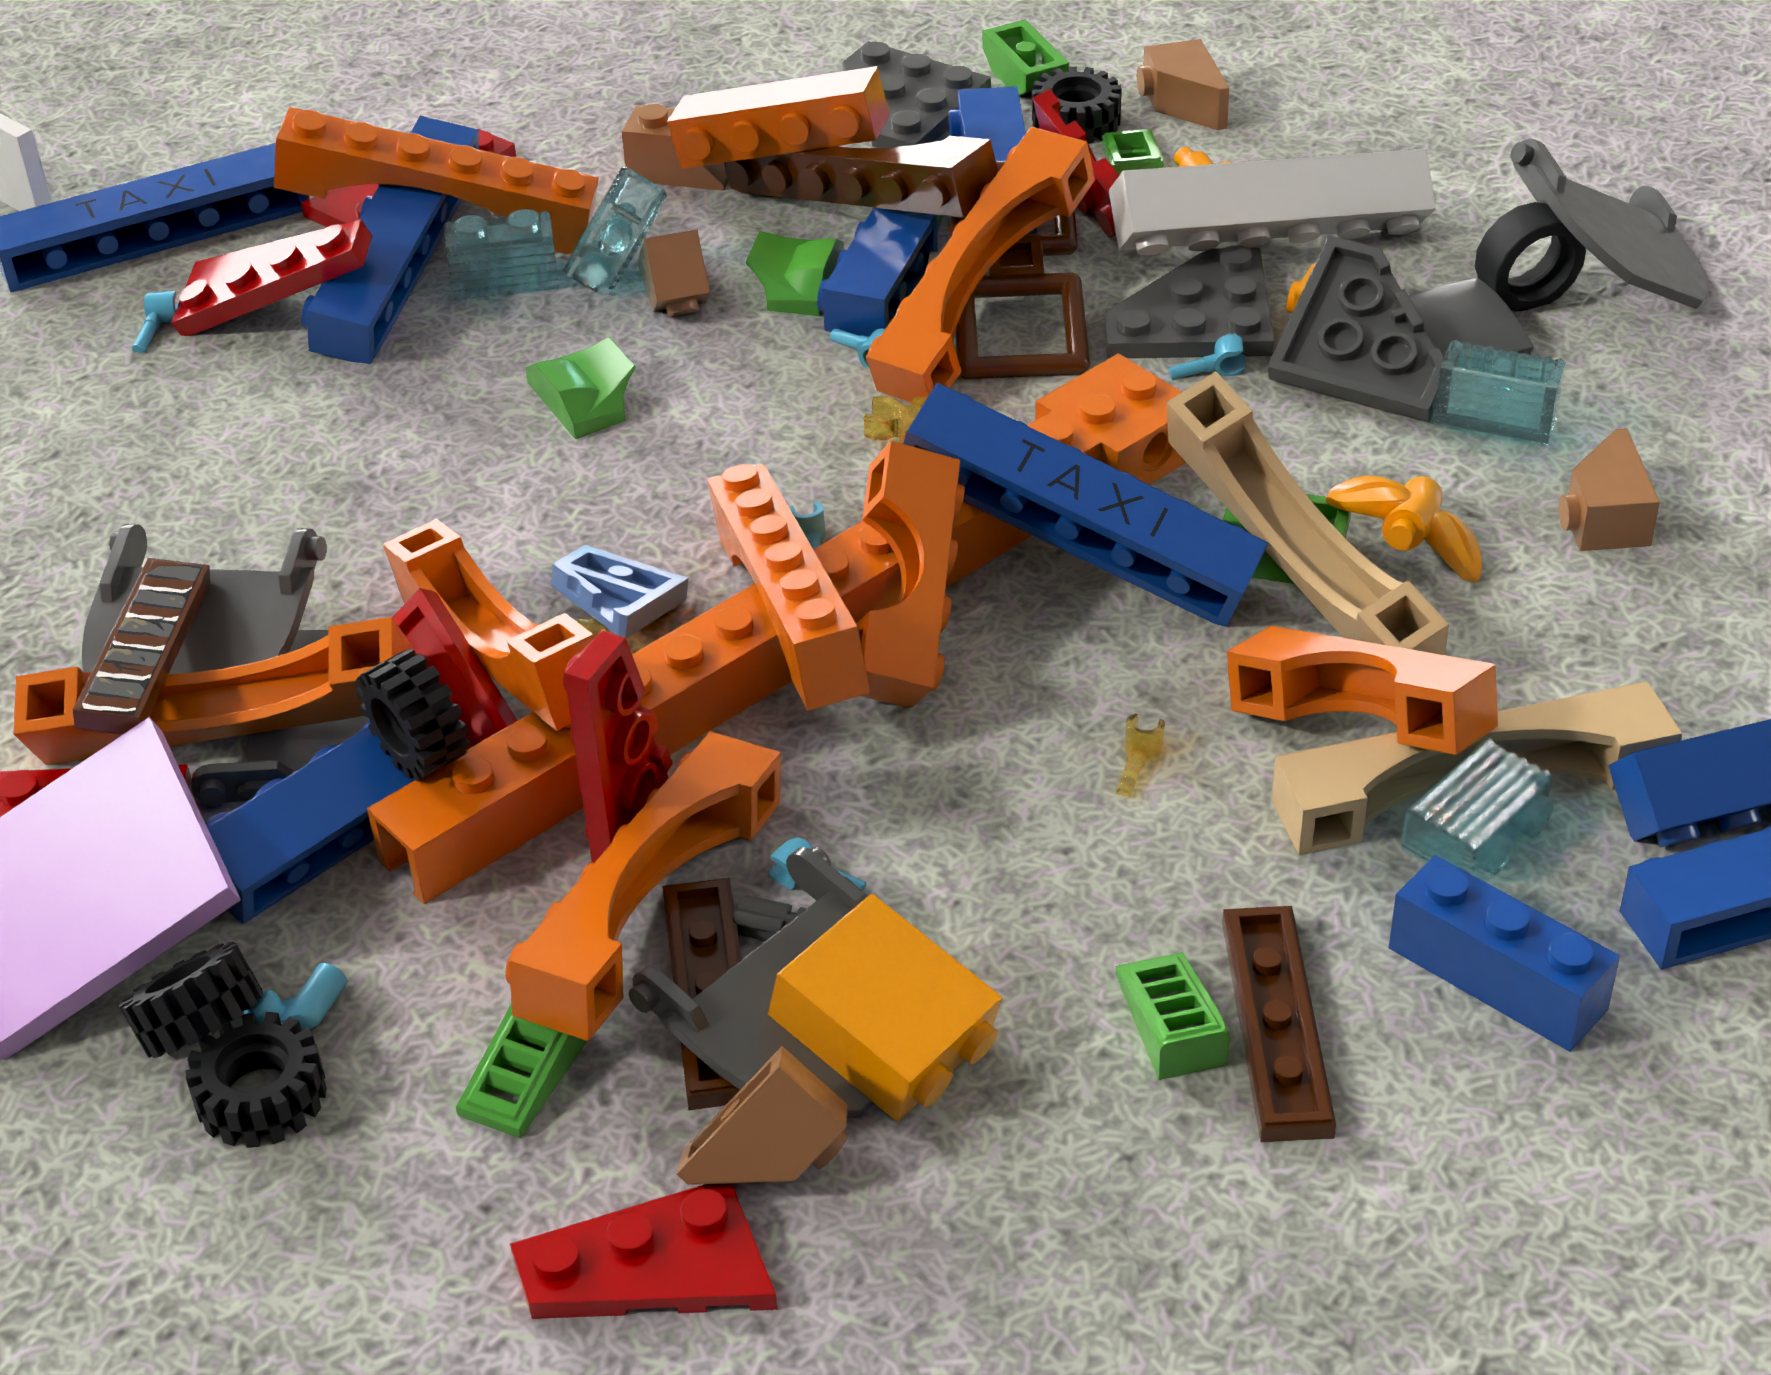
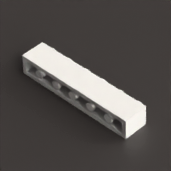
[1109,149,1436,255]

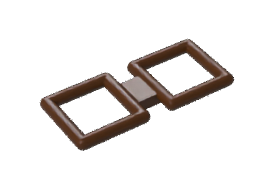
[947,161,1090,379]

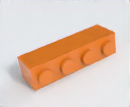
[667,66,890,169]

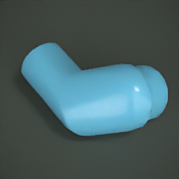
[244,963,347,1030]

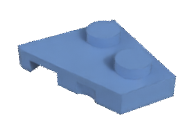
[551,545,688,638]

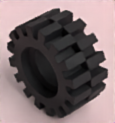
[1032,66,1122,144]
[356,649,470,781]
[119,942,264,1058]
[185,1012,327,1148]

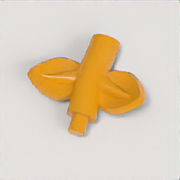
[1325,475,1482,583]

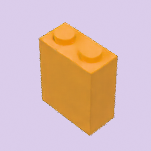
[768,893,1003,1122]

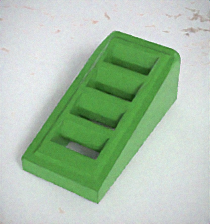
[1102,129,1164,175]
[1115,952,1230,1080]
[456,1005,587,1139]

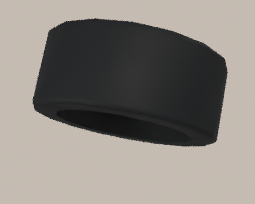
[1474,202,1586,311]

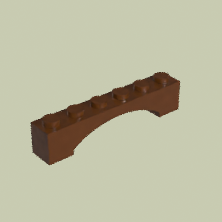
[724,136,998,217]

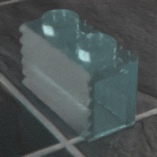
[563,167,667,295]
[444,209,559,300]
[1433,340,1566,445]
[1401,739,1553,879]

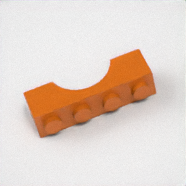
[856,441,964,707]
[1227,625,1498,755]

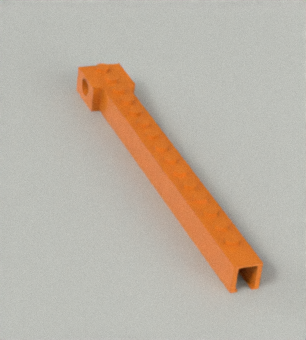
[367,353,1186,904]

